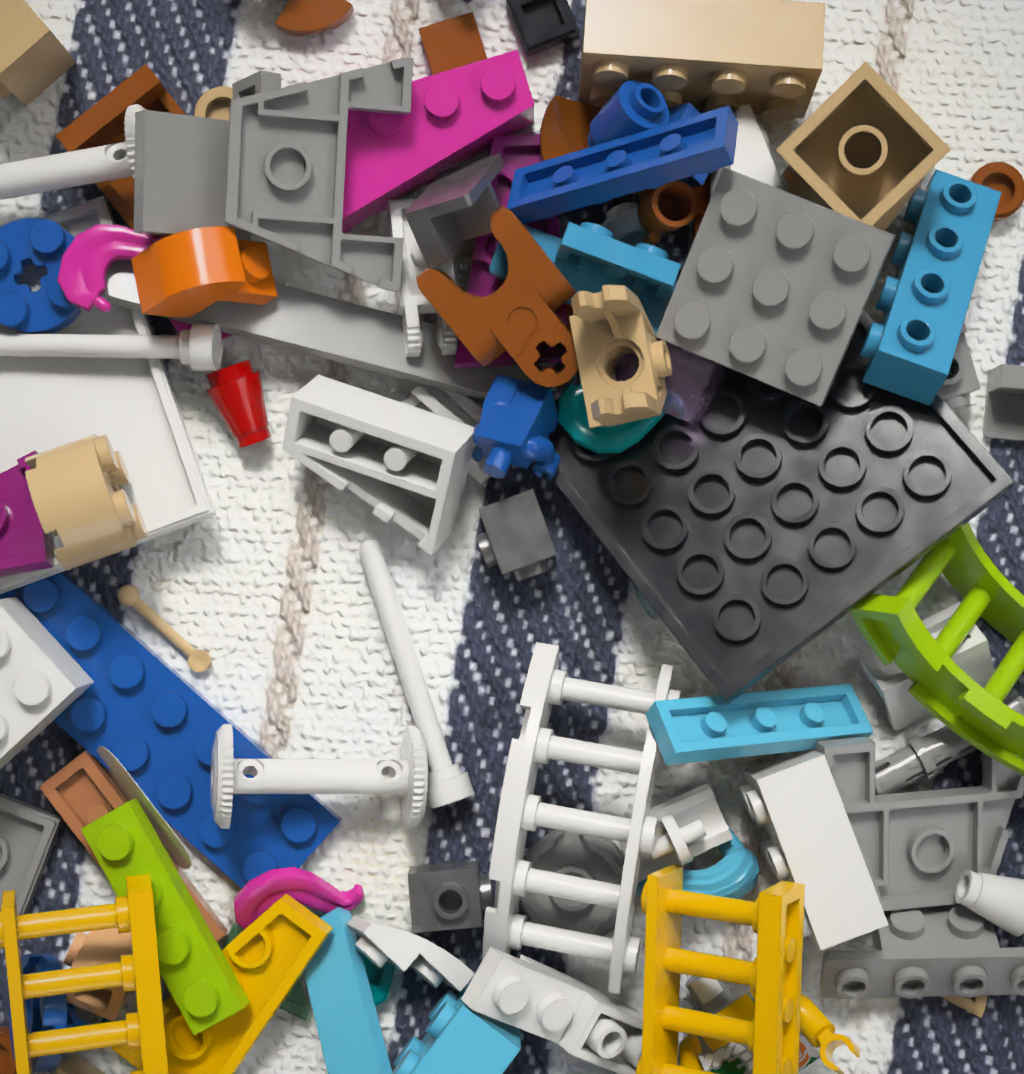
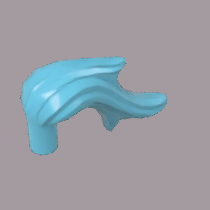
[636,828,760,916]

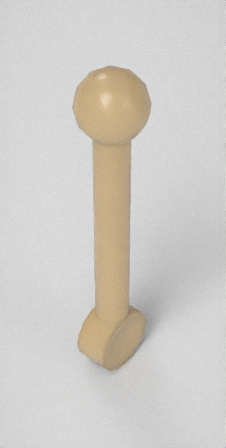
[117,584,212,673]

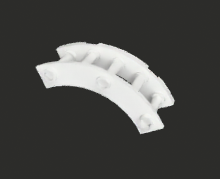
[482,642,682,994]

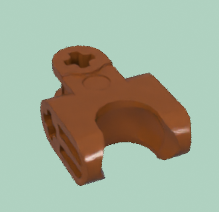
[416,206,578,387]

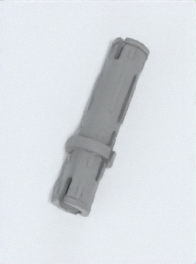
[875,688,1024,795]

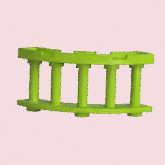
[850,522,1024,776]

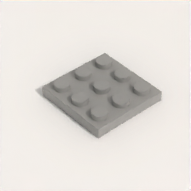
[655,167,896,406]

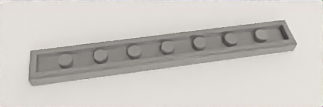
[101,259,556,400]

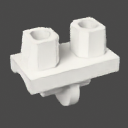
[619,783,733,882]

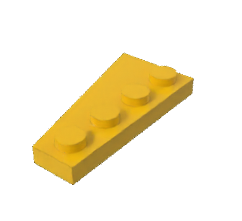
[111,894,333,1074]

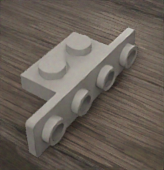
[819,904,1024,1000]

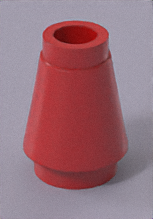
[206,359,272,448]

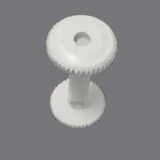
[0,104,146,200]
[210,724,428,829]

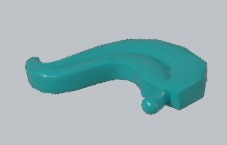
[558,383,689,454]

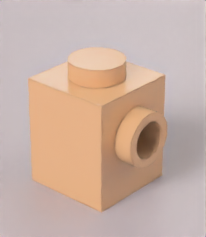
[64,928,132,1021]

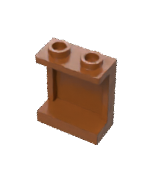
[55,64,186,238]

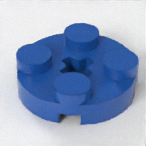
[0,218,82,334]

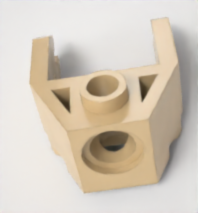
[569,284,672,429]

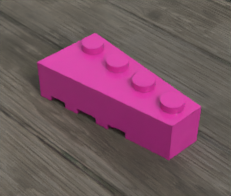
[342,49,535,234]

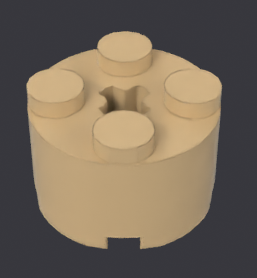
[25,434,148,570]

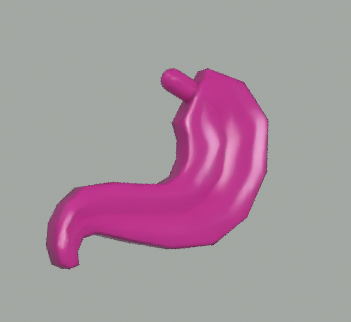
[57,224,167,313]
[234,867,365,930]

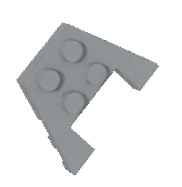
[224,57,413,292]
[816,737,1024,911]

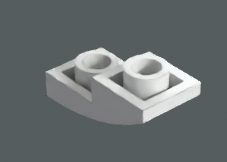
[347,915,475,992]

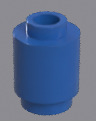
[587,80,669,147]

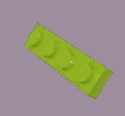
[81,798,250,1036]

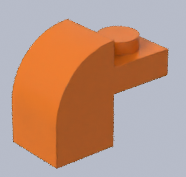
[131,226,278,318]

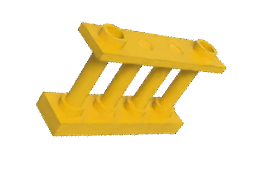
[636,864,805,1074]
[0,874,168,1074]

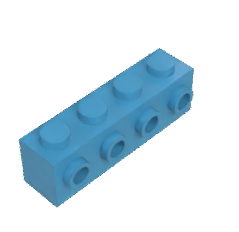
[860,169,1002,406]

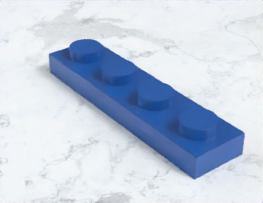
[507,105,738,224]

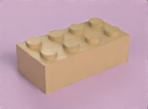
[578,0,825,123]

